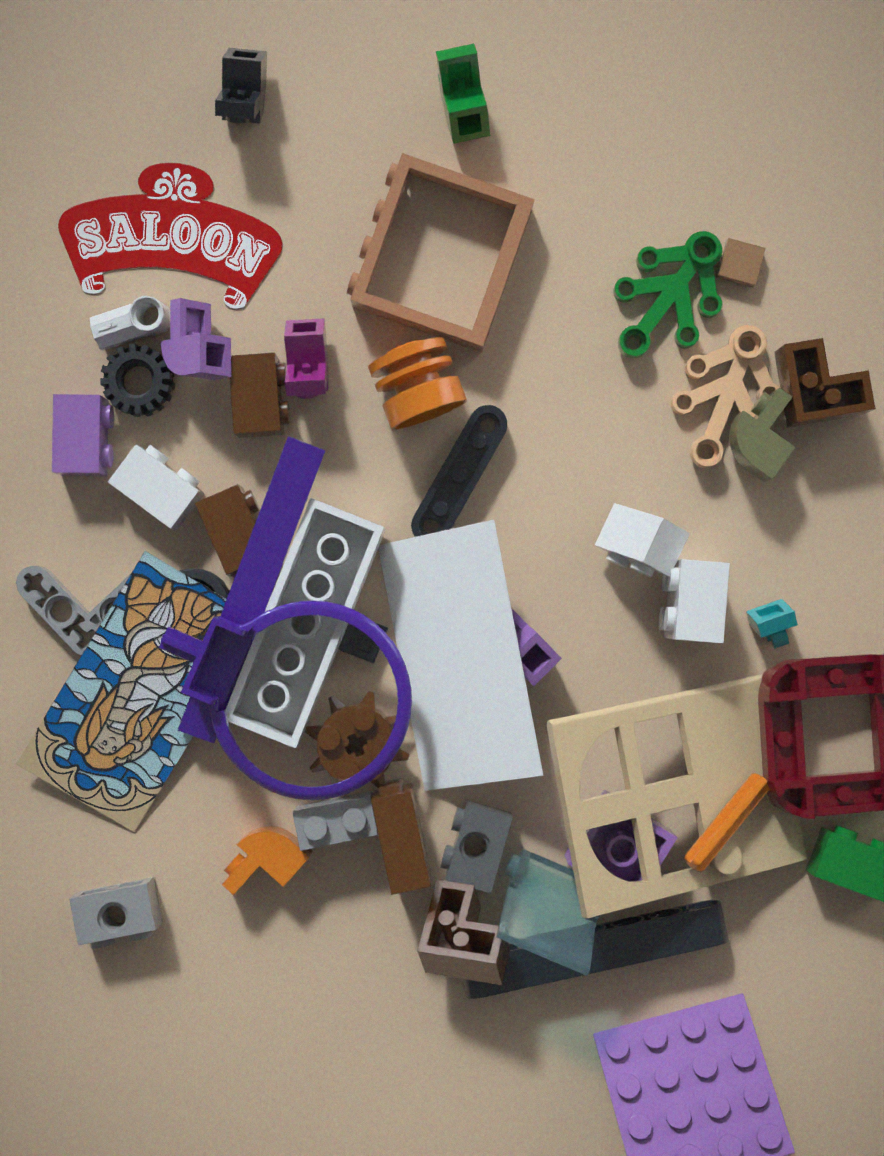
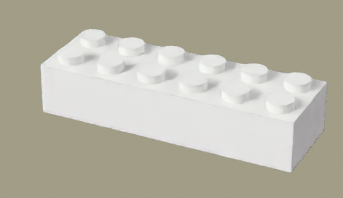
[225,498,386,748]

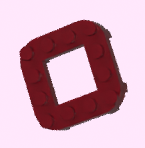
[758,654,884,819]

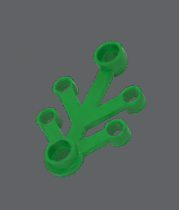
[613,231,722,358]

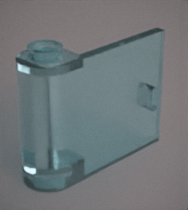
[496,849,600,976]

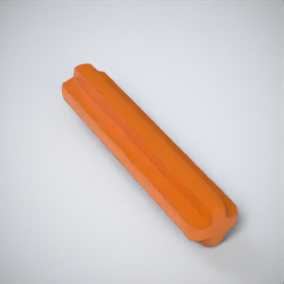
[684,773,769,872]

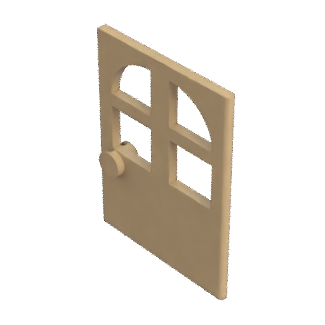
[547,674,807,919]

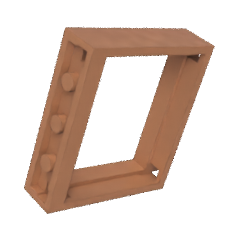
[347,153,535,353]

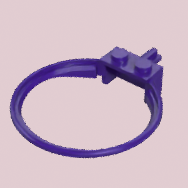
[159,601,412,800]

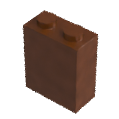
[371,778,431,895]

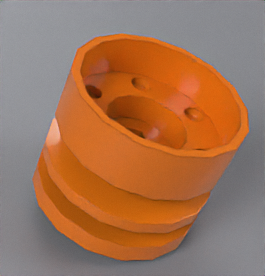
[368,337,467,430]

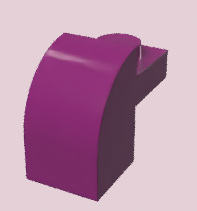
[284,318,329,399]

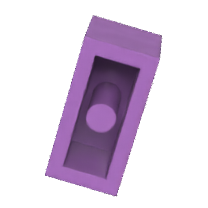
[52,394,114,476]

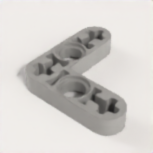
[16,566,130,655]

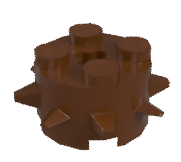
[305,691,410,796]

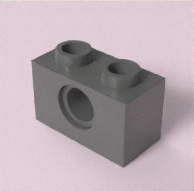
[440,800,513,894]

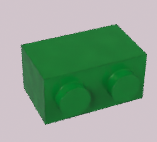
[806,824,884,902]

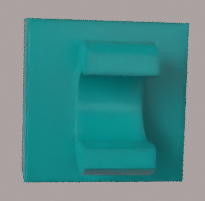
[746,599,798,649]

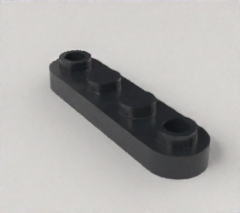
[411,405,507,537]

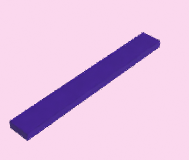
[178,436,325,744]

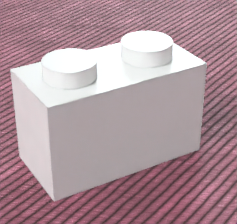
[108,445,204,530]
[595,503,690,577]

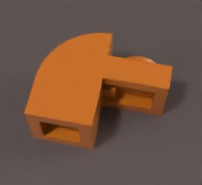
[222,826,313,895]

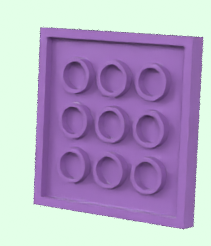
[593,993,795,1156]

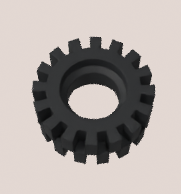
[100,343,175,417]

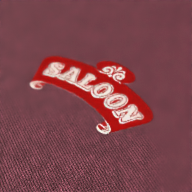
[58,163,282,309]

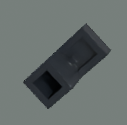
[215,48,267,124]

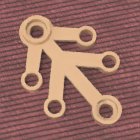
[671,325,780,468]

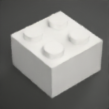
[659,559,730,643]

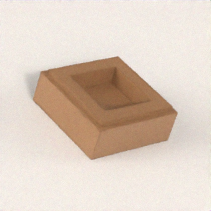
[716,238,766,287]

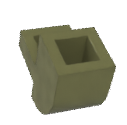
[729,388,795,482]

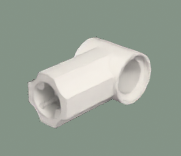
[90,296,170,351]

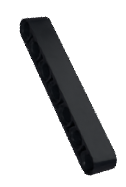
[463,900,729,999]

